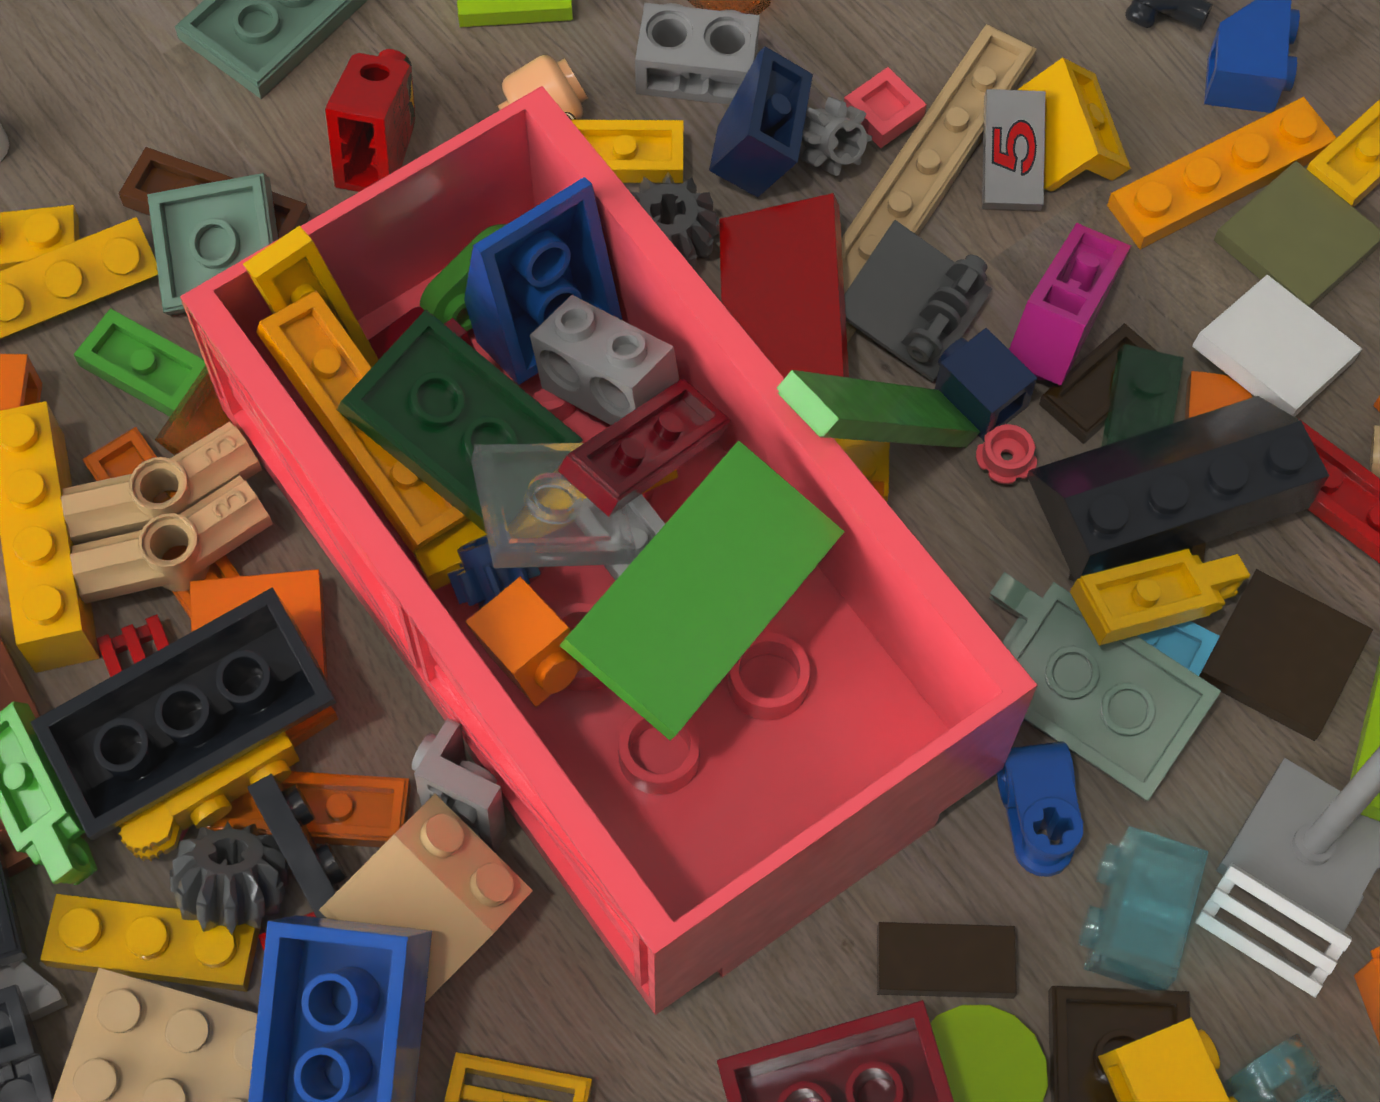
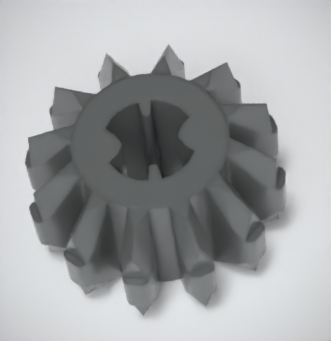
[630,172,719,269]
[170,821,289,935]

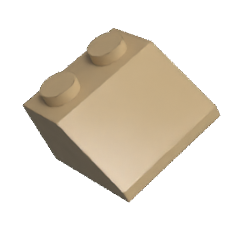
[319,794,533,1002]

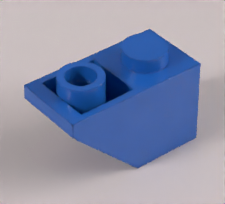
[1204,0,1300,113]

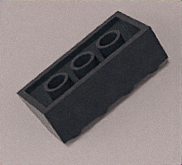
[1027,396,1329,581]
[30,587,336,841]

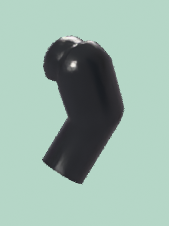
[1125,0,1213,30]

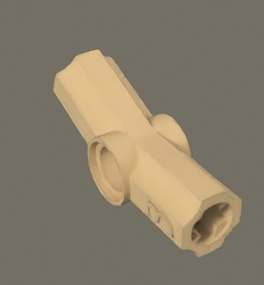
[61,422,262,545]
[70,475,273,604]

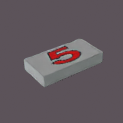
[982,89,1046,211]

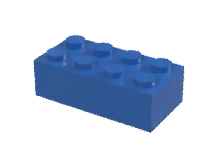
[248,915,432,1102]

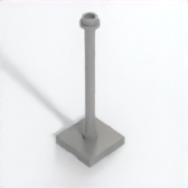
[1216,746,1380,932]

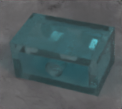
[1078,826,1209,990]

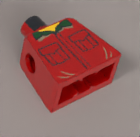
[325,49,415,192]

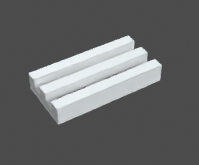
[1195,863,1352,998]

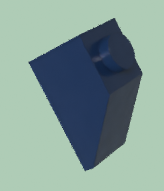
[709,46,813,198]

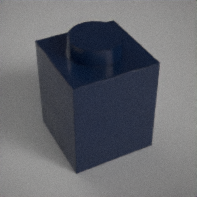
[935,328,1037,441]

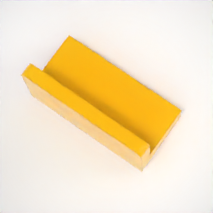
[1017,57,1131,192]

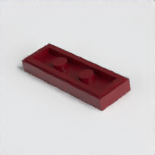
[558,378,731,517]

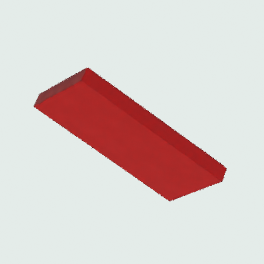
[719,193,849,378]

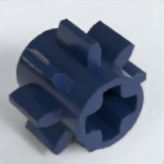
[447,531,541,609]

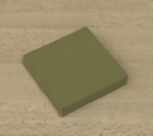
[1214,161,1380,309]

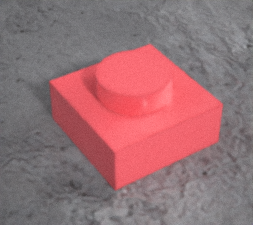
[844,67,927,148]

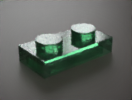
[1101,344,1184,447]

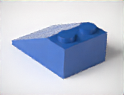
[464,177,622,385]

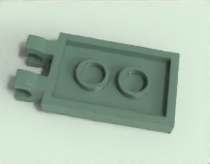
[989,572,1221,802]

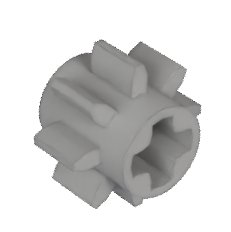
[801,97,872,176]

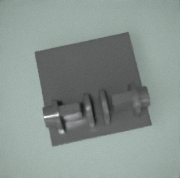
[844,220,992,382]

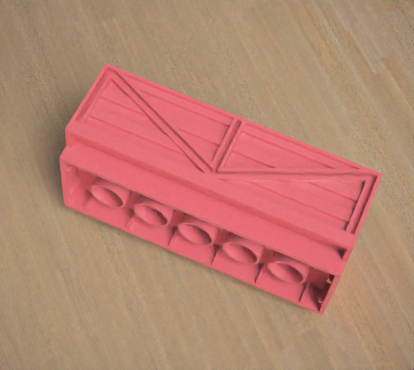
[180,86,1038,1015]

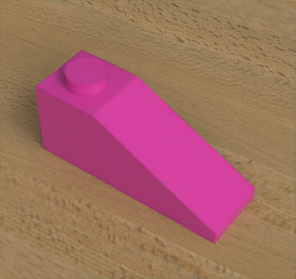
[1009,223,1131,386]

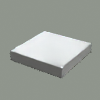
[1192,275,1362,417]

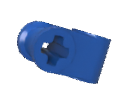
[996,741,1083,877]

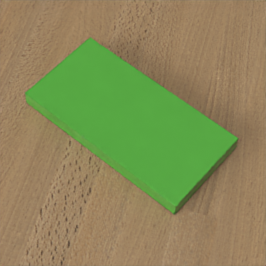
[560,440,845,740]

